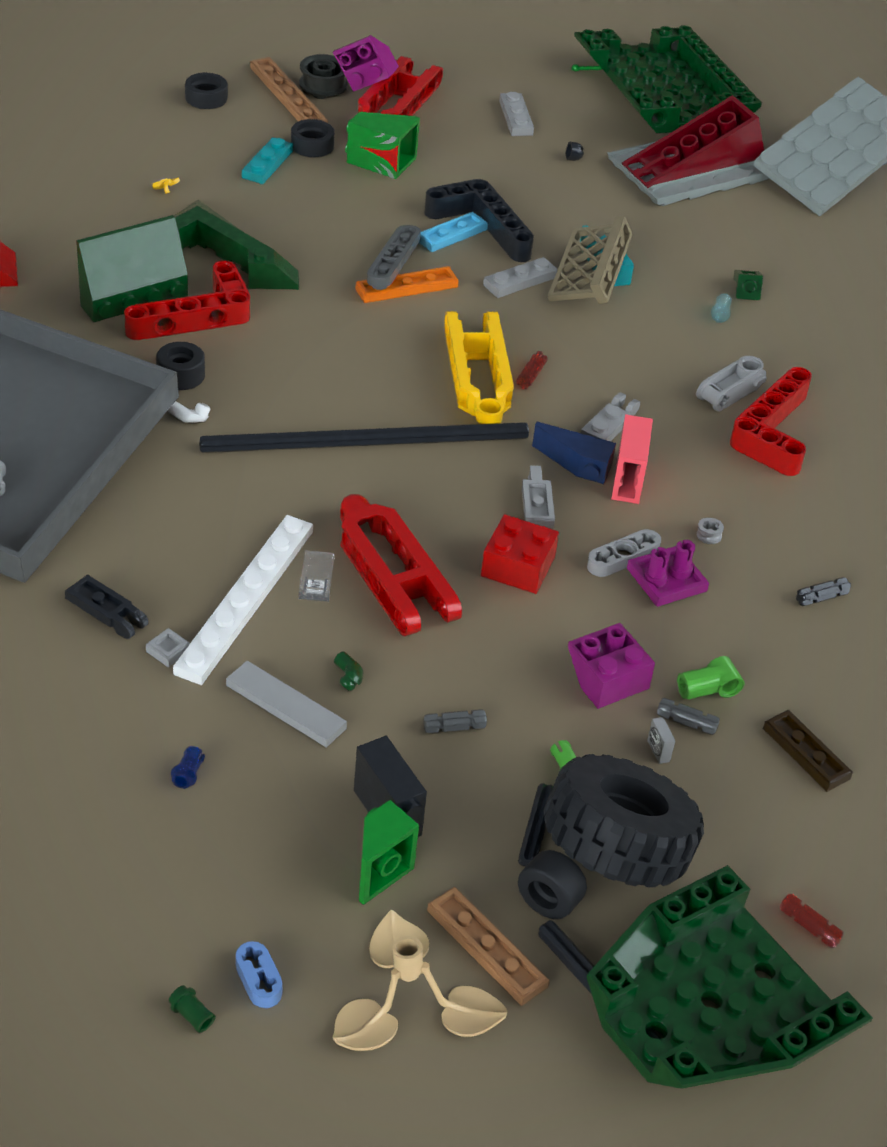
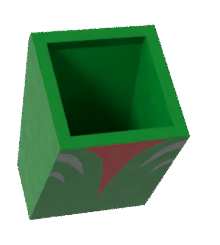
[345,112,420,179]

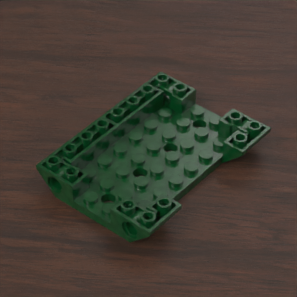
[574,25,762,133]

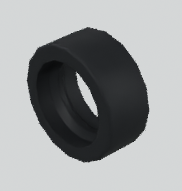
[185,72,228,109]
[291,119,335,157]

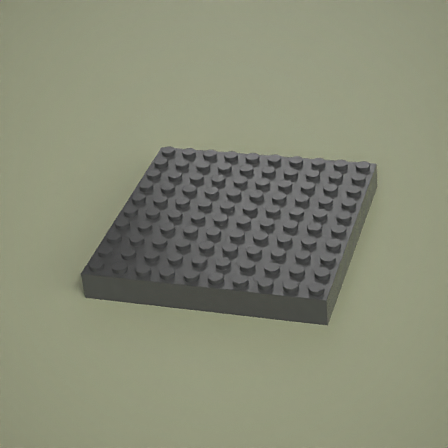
[0,310,179,583]

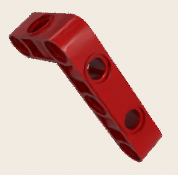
[124,260,250,340]

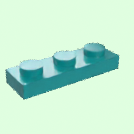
[242,137,293,184]

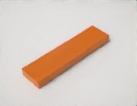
[356,266,459,303]

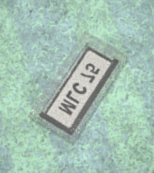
[299,550,335,602]

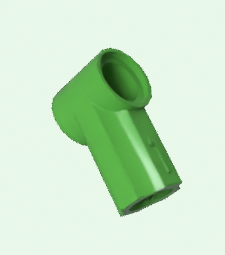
[677,656,745,699]

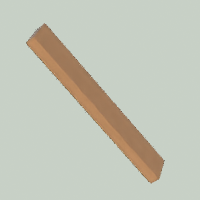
[250,57,328,123]

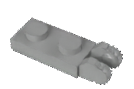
[581,392,641,441]

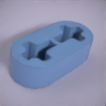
[235,941,283,1008]

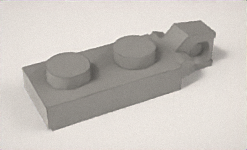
[522,465,555,528]

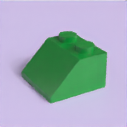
[359,800,419,905]

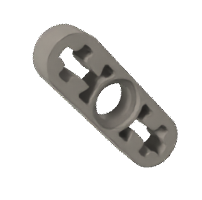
[587,529,661,577]

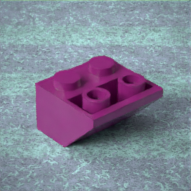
[333,35,399,92]
[568,623,655,709]

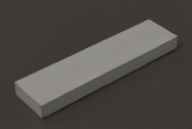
[226,661,347,748]

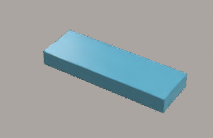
[419,212,488,252]

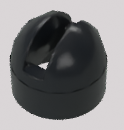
[565,142,584,161]

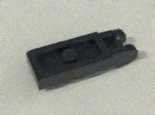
[65,575,149,639]

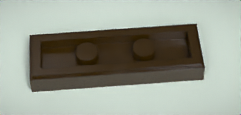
[763,710,853,792]

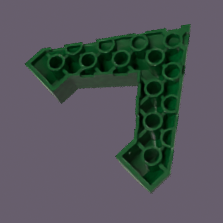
[174,200,299,290]

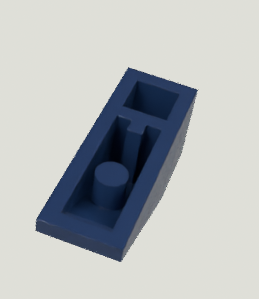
[532,422,616,484]

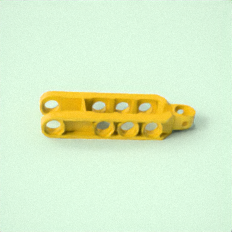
[444,311,514,424]

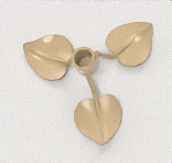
[333,910,507,1051]

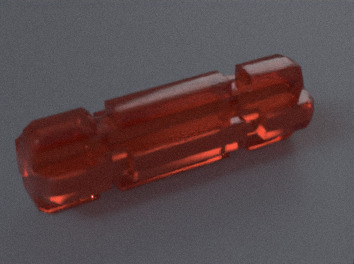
[516,351,548,389]
[780,893,844,948]

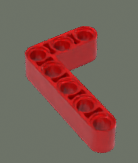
[730,367,812,476]

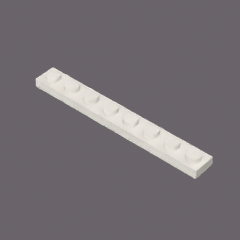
[173,515,313,685]

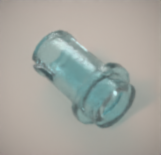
[711,294,732,323]

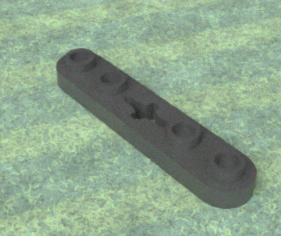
[367,225,421,290]

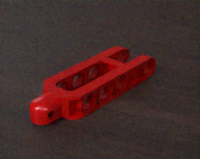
[358,56,443,116]
[340,494,462,636]

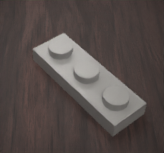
[499,92,534,136]
[483,257,558,298]

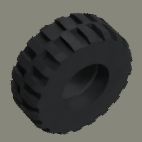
[544,754,704,888]

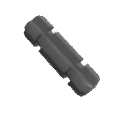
[657,698,720,735]
[423,709,487,733]

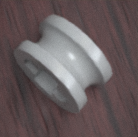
[697,518,724,544]

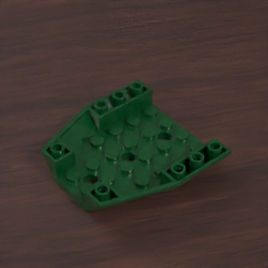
[586,865,873,1089]

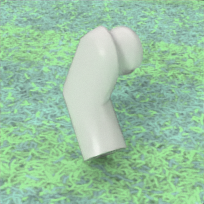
[168,401,210,423]

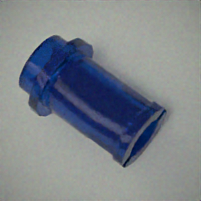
[171,746,205,789]

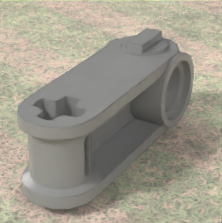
[696,355,767,412]

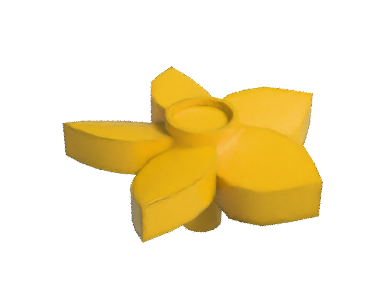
[152,177,180,194]

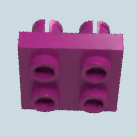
[627,540,709,607]

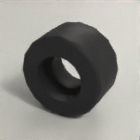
[156,342,205,390]
[518,850,587,919]

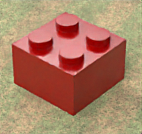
[481,514,559,594]

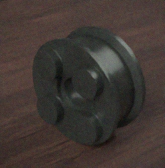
[299,54,348,99]

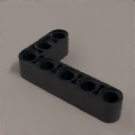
[424,179,534,262]

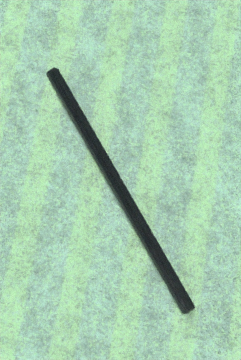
[199,422,529,453]

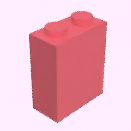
[611,414,653,504]

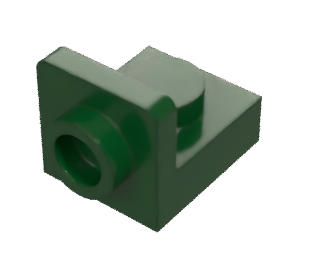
[733,270,763,300]

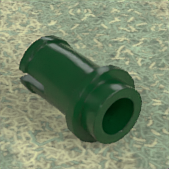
[169,985,216,1033]

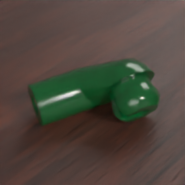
[334,651,363,691]

